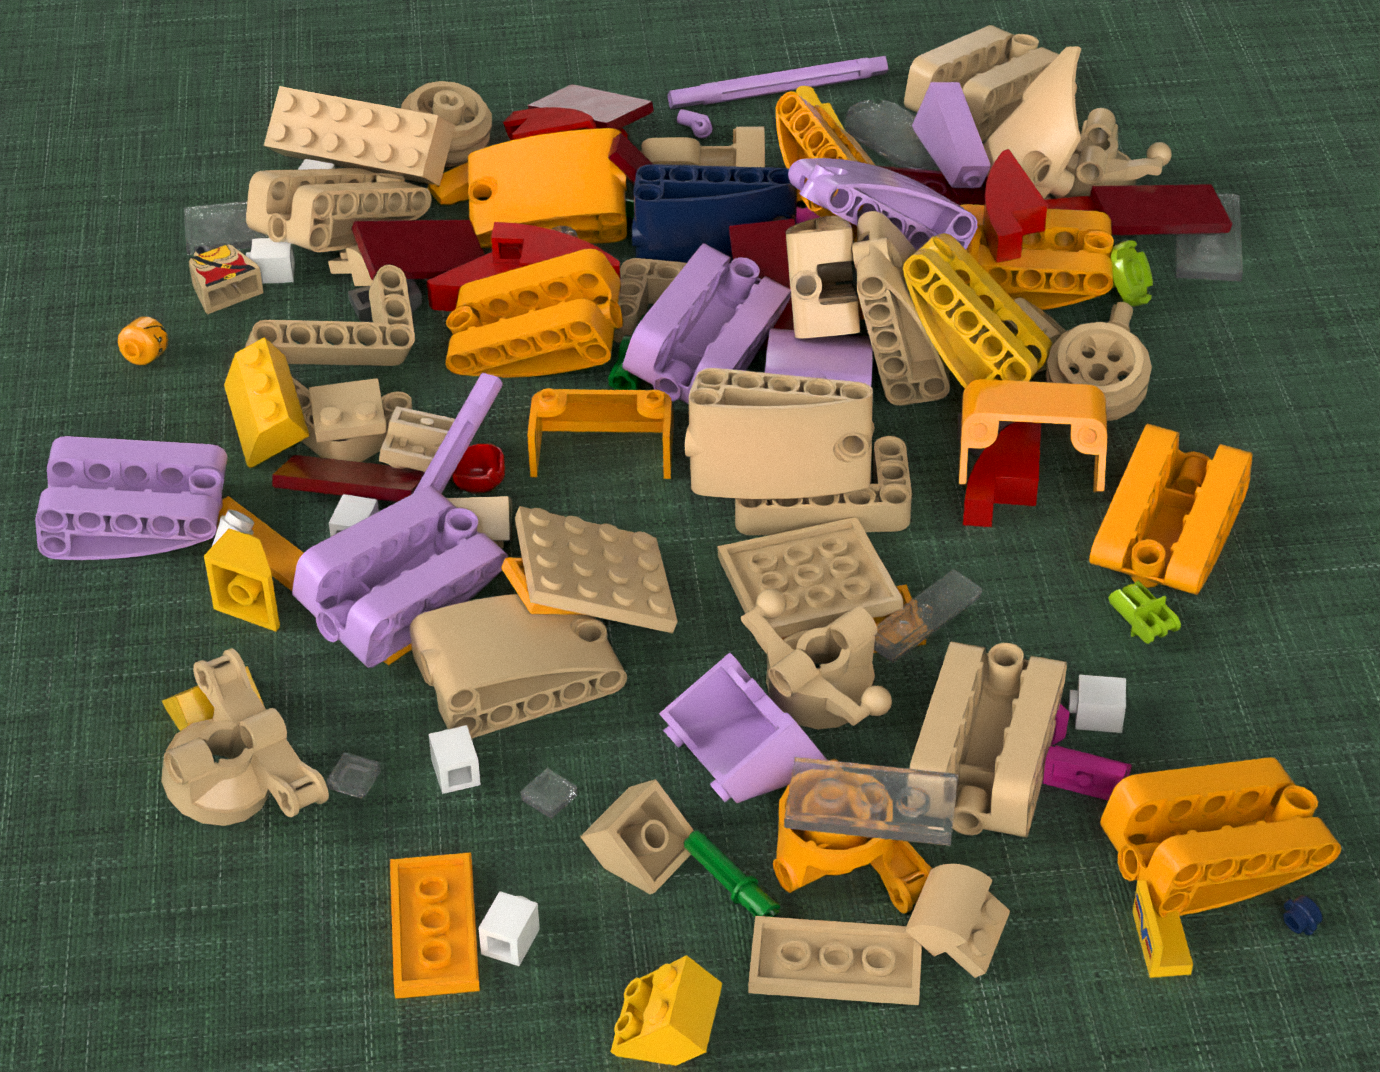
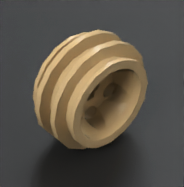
[401,81,492,167]
[1045,322,1152,421]

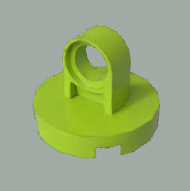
[1111,240,1153,307]

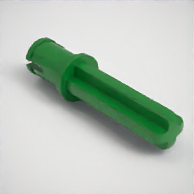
[684,831,780,918]

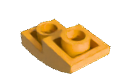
[427,163,469,205]

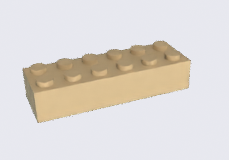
[264,86,456,186]

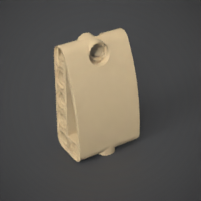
[904,25,1059,142]
[246,168,432,252]
[852,211,950,405]
[786,216,861,338]
[685,368,875,499]
[409,594,627,739]
[907,641,1067,838]

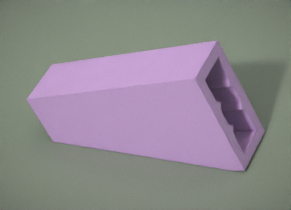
[912,82,991,188]

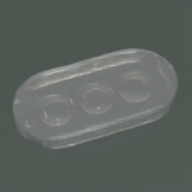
[845,100,938,170]

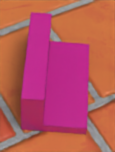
[1043,745,1132,801]

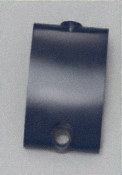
[632,164,797,263]

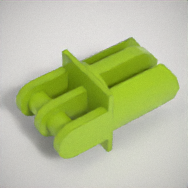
[1108,580,1181,644]

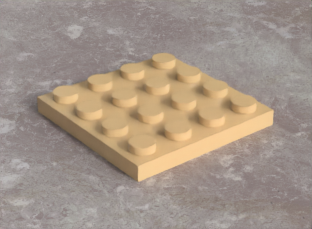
[515,506,678,634]
[717,517,903,638]

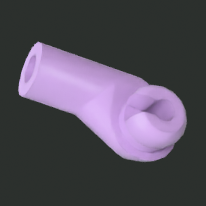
[677,109,713,139]

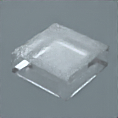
[327,752,381,799]
[521,768,578,819]

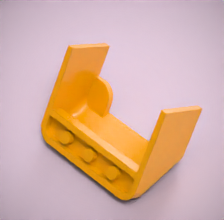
[958,379,1107,493]
[527,388,674,479]

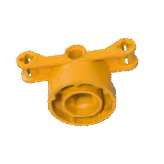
[773,759,933,914]

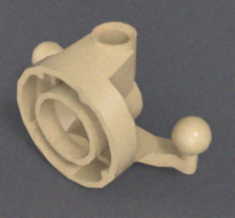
[1055,108,1172,199]
[741,589,892,729]

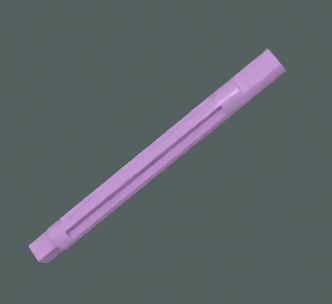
[668,56,889,109]
[413,372,503,494]

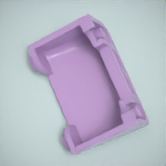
[659,653,830,803]

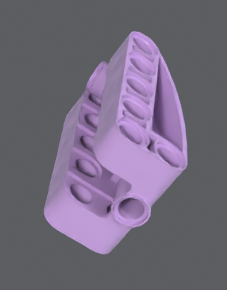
[788,158,977,251]
[622,243,791,404]
[765,328,873,387]
[35,436,228,560]
[292,486,508,668]

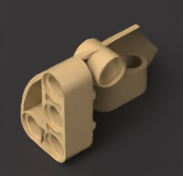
[983,46,1081,200]
[626,126,765,185]

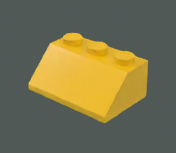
[224,337,310,468]

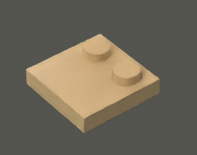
[309,378,387,443]

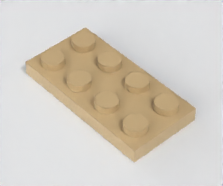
[748,916,922,1005]

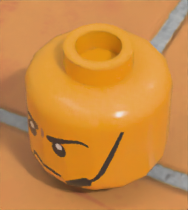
[118,317,168,365]

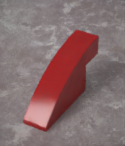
[503,107,597,141]
[983,149,1048,263]
[491,222,621,292]
[427,252,520,311]
[963,421,1041,527]

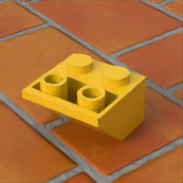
[610,955,723,1066]

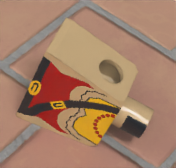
[188,245,263,314]

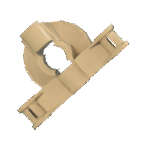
[161,648,329,826]

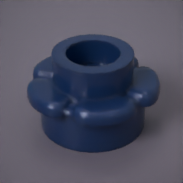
[1283,895,1323,935]

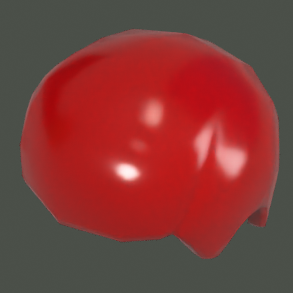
[452,444,506,494]

